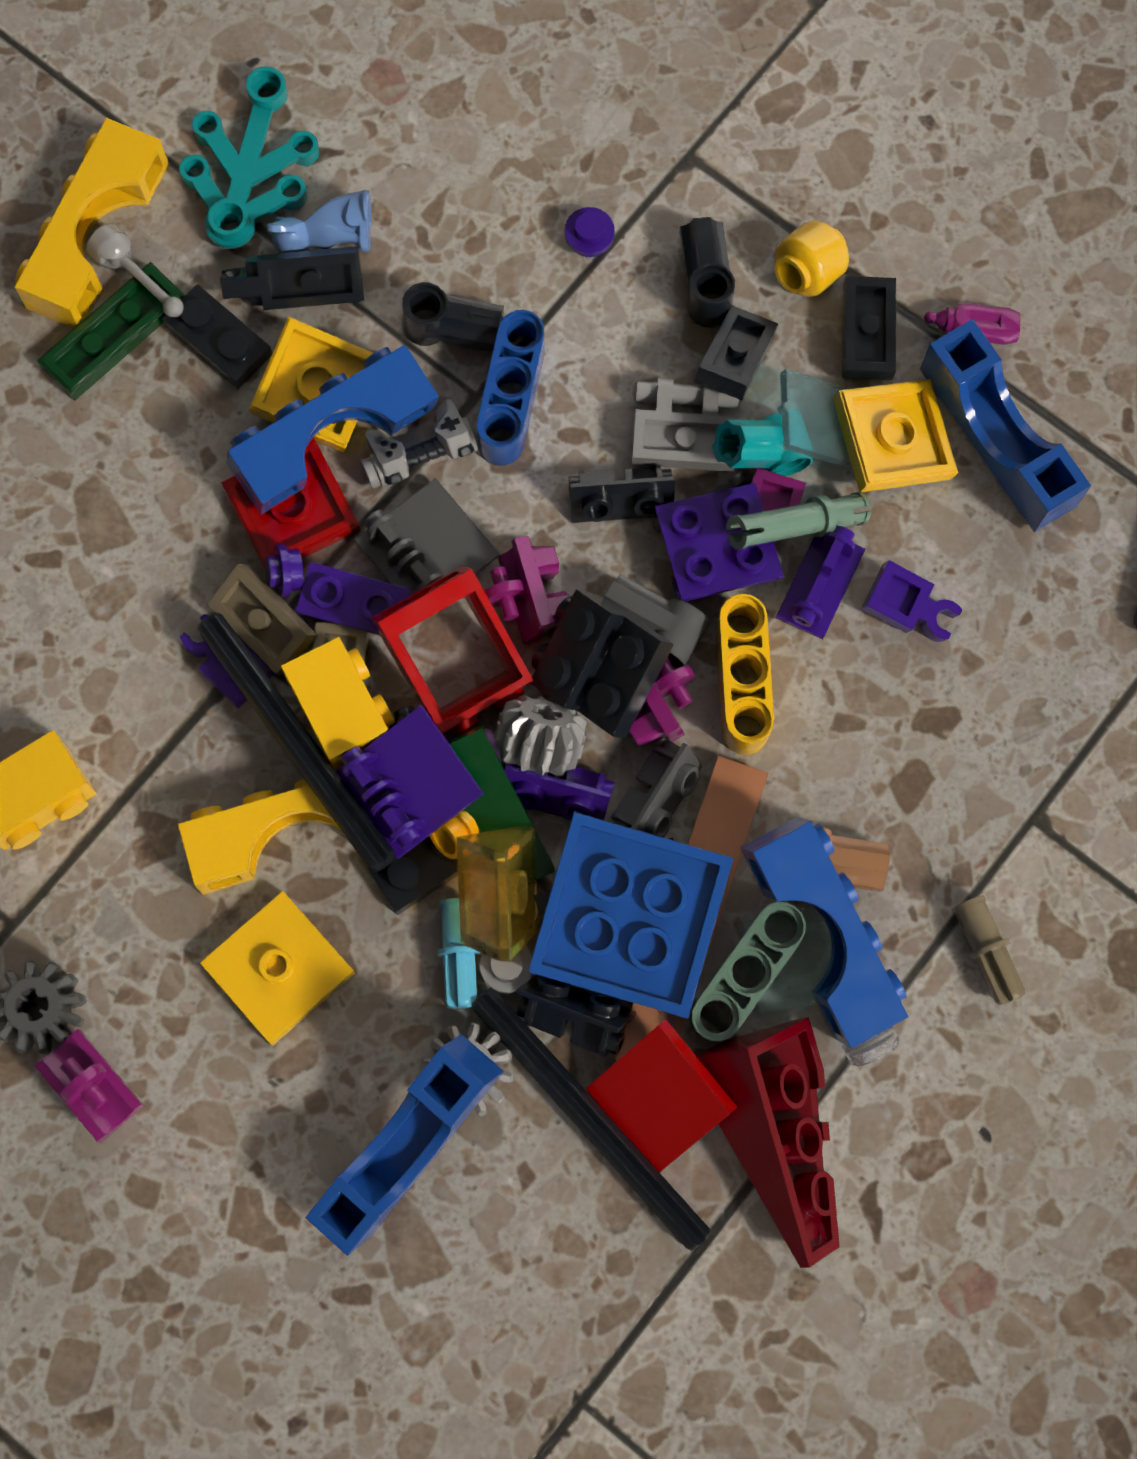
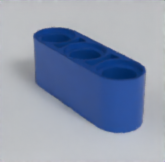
[477,310,544,466]

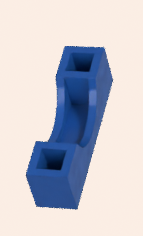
[920,319,1091,533]
[226,345,439,515]
[740,817,908,1049]
[305,1034,504,1256]

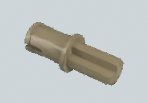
[952,895,1025,1005]

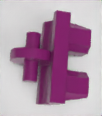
[484,536,569,644]
[630,657,695,747]
[34,1029,144,1143]

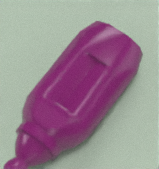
[924,303,1021,345]

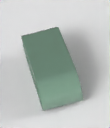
[690,902,806,1043]

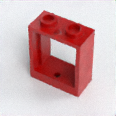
[370,566,533,735]

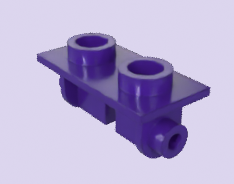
[775,526,866,640]
[295,562,412,636]
[505,764,615,821]

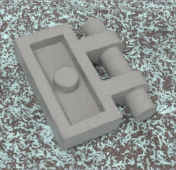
[632,377,739,472]

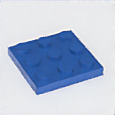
[528,812,734,1019]

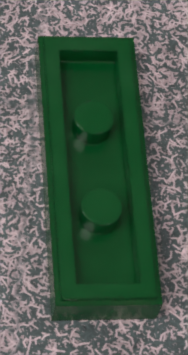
[37,262,185,401]
[449,725,556,895]

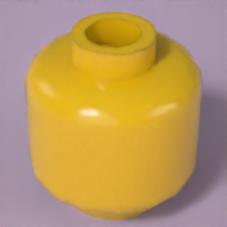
[774,220,849,297]

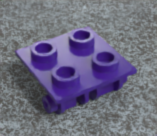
[655,483,784,602]
[336,705,484,859]

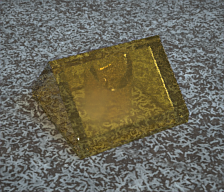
[457,826,538,962]

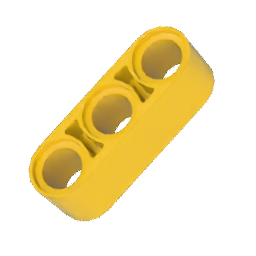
[716,594,774,755]

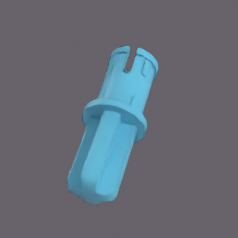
[437,898,480,1009]

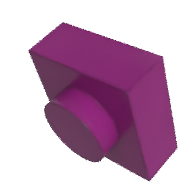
[752,468,806,511]

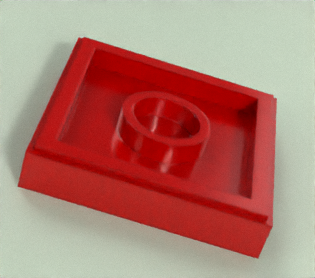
[221,438,361,569]
[586,1020,738,1172]

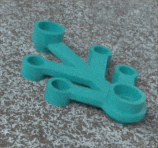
[179,66,320,249]

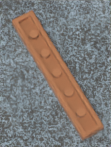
[614,756,769,1062]

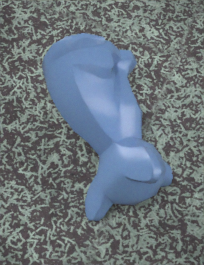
[267,190,372,253]

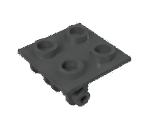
[354,478,500,595]

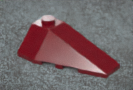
[696,1017,840,1268]

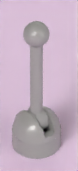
[87,223,184,317]

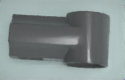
[604,574,710,668]

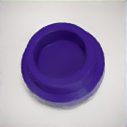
[565,207,615,257]
[265,544,303,597]

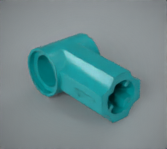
[712,411,814,476]

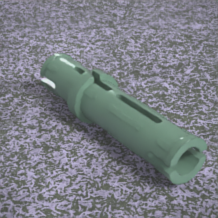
[726,492,871,550]

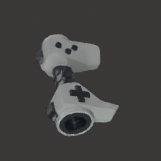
[360,399,478,489]

